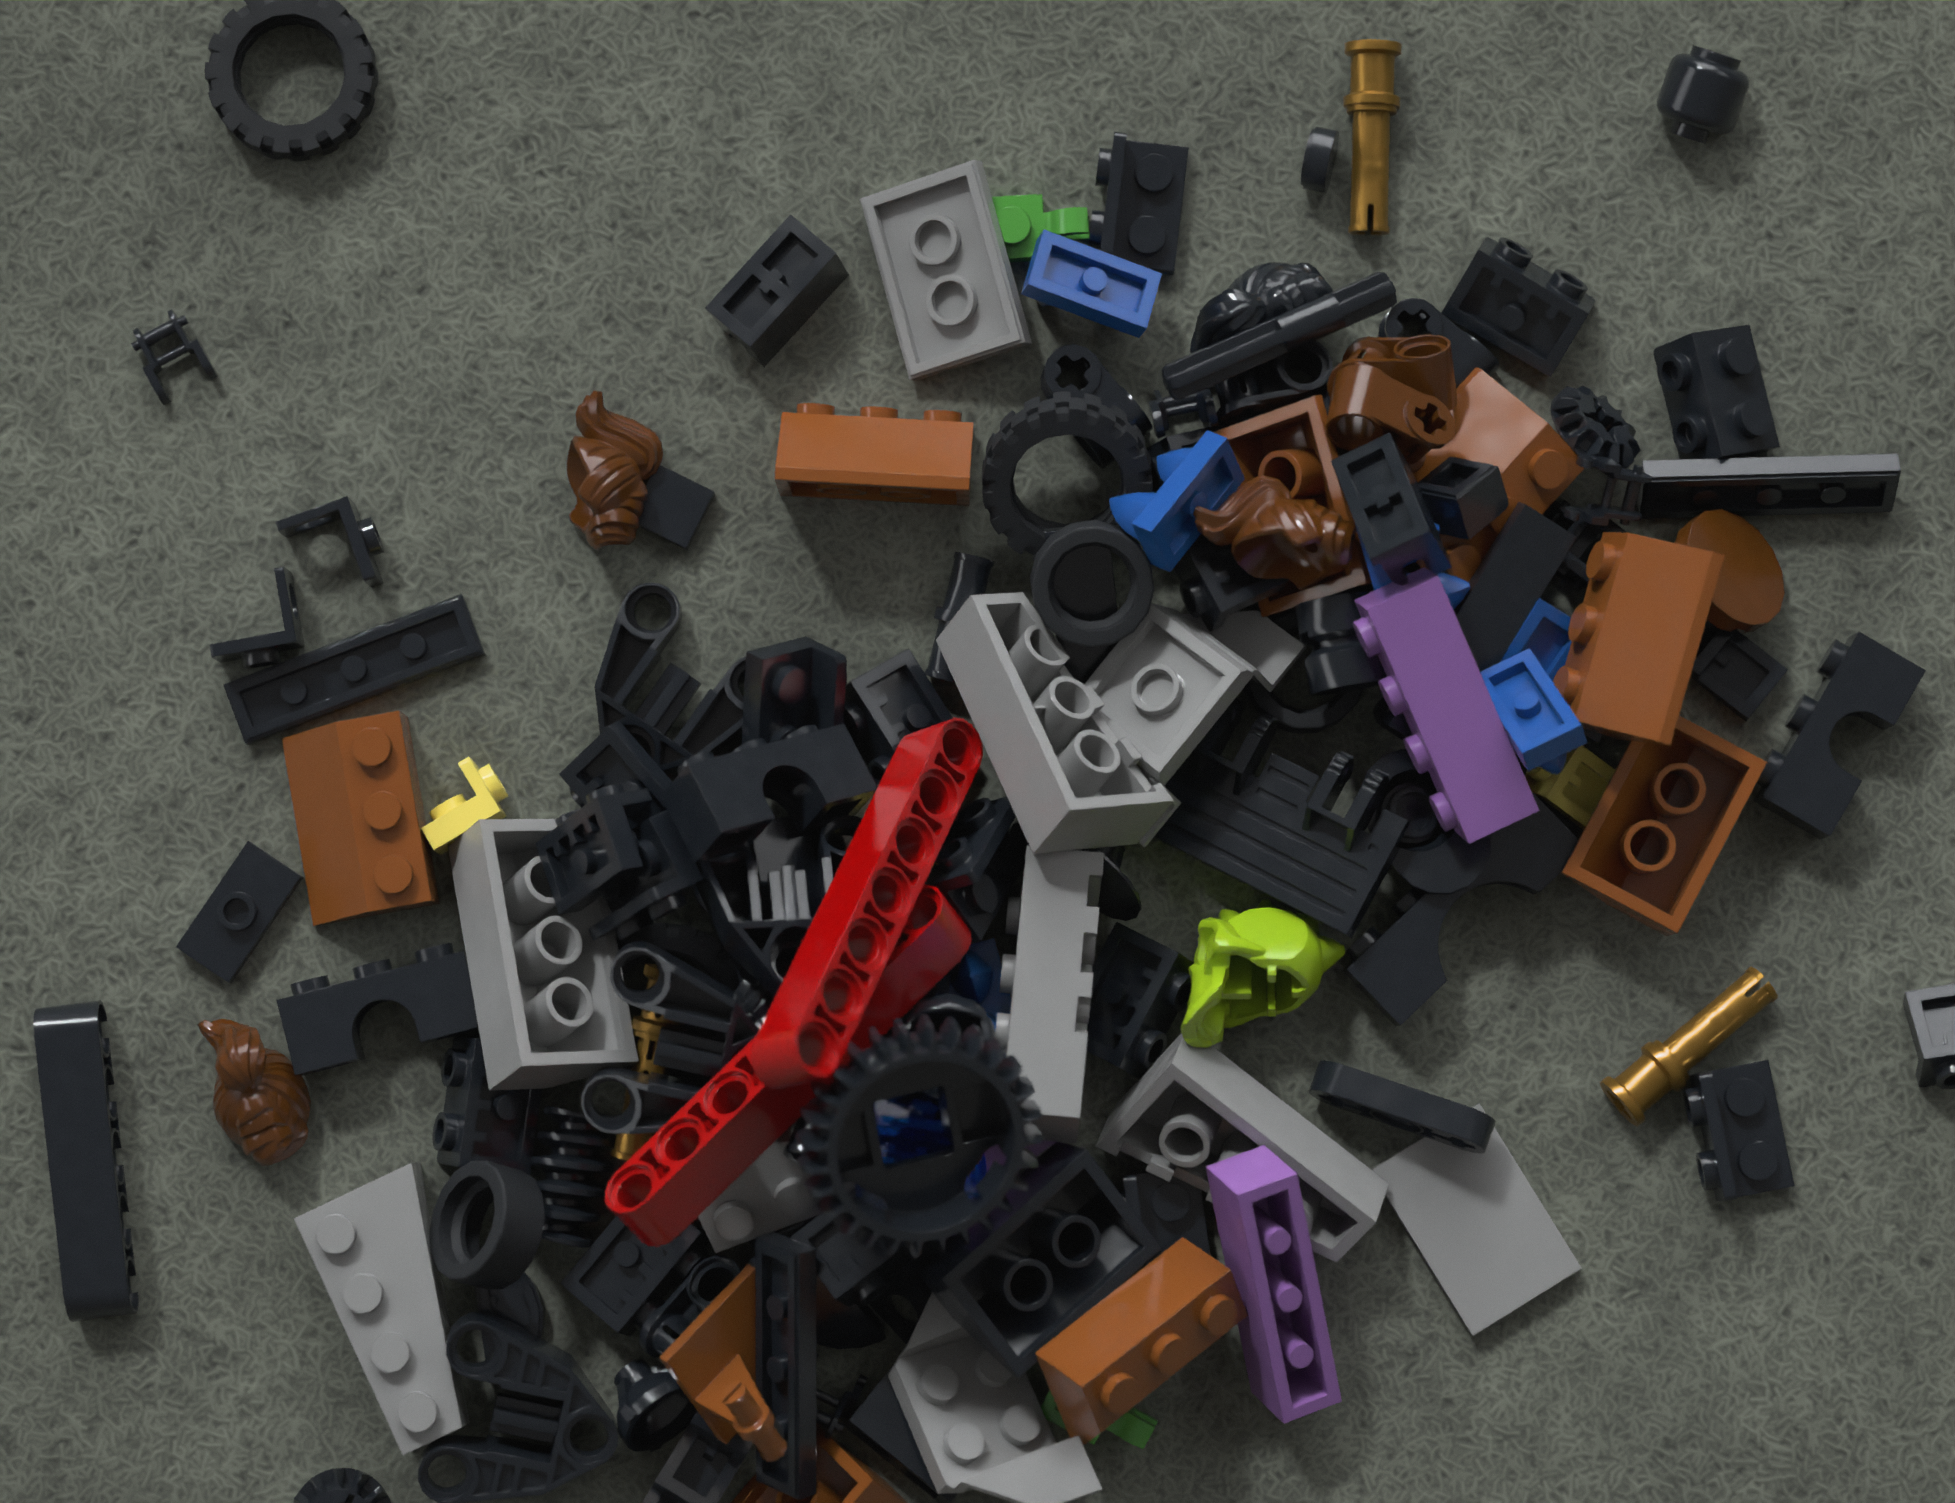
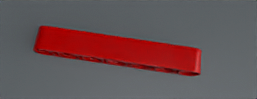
[751,717,983,1090]
[605,885,972,1247]

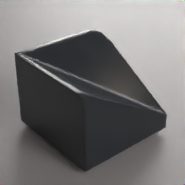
[1418,456,1509,540]

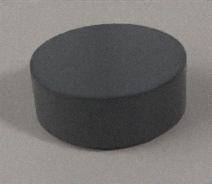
[1301,127,1339,193]

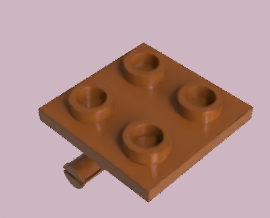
[659,1264,787,1462]

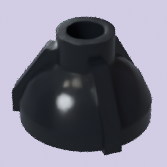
[614,1359,697,1452]

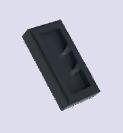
[176,841,303,983]

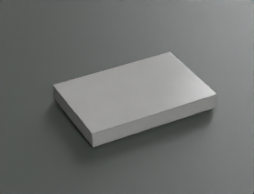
[860,159,1032,381]
[1371,1103,1582,1336]

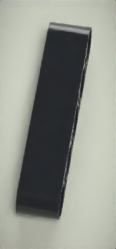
[33,1000,139,1322]

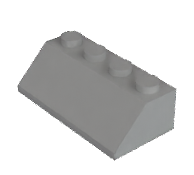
[448,819,639,1091]

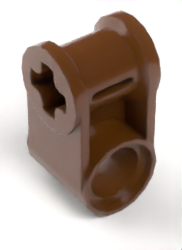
[1327,334,1457,417]
[1326,364,1455,473]

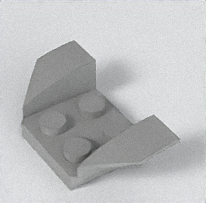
[1084,603,1306,847]
[888,1292,1102,1503]

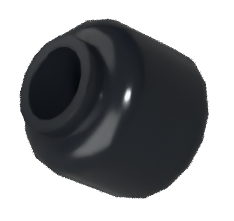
[1657,45,1750,144]

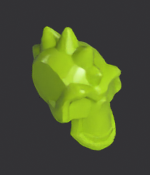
[1180,899,1346,1048]

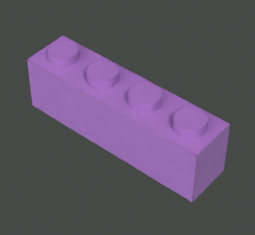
[1353,567,1540,844]
[1206,1145,1342,1424]

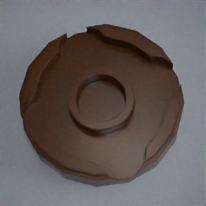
[1675,509,1785,633]

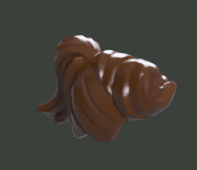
[567,391,663,551]
[1193,475,1357,590]
[197,1019,311,1166]

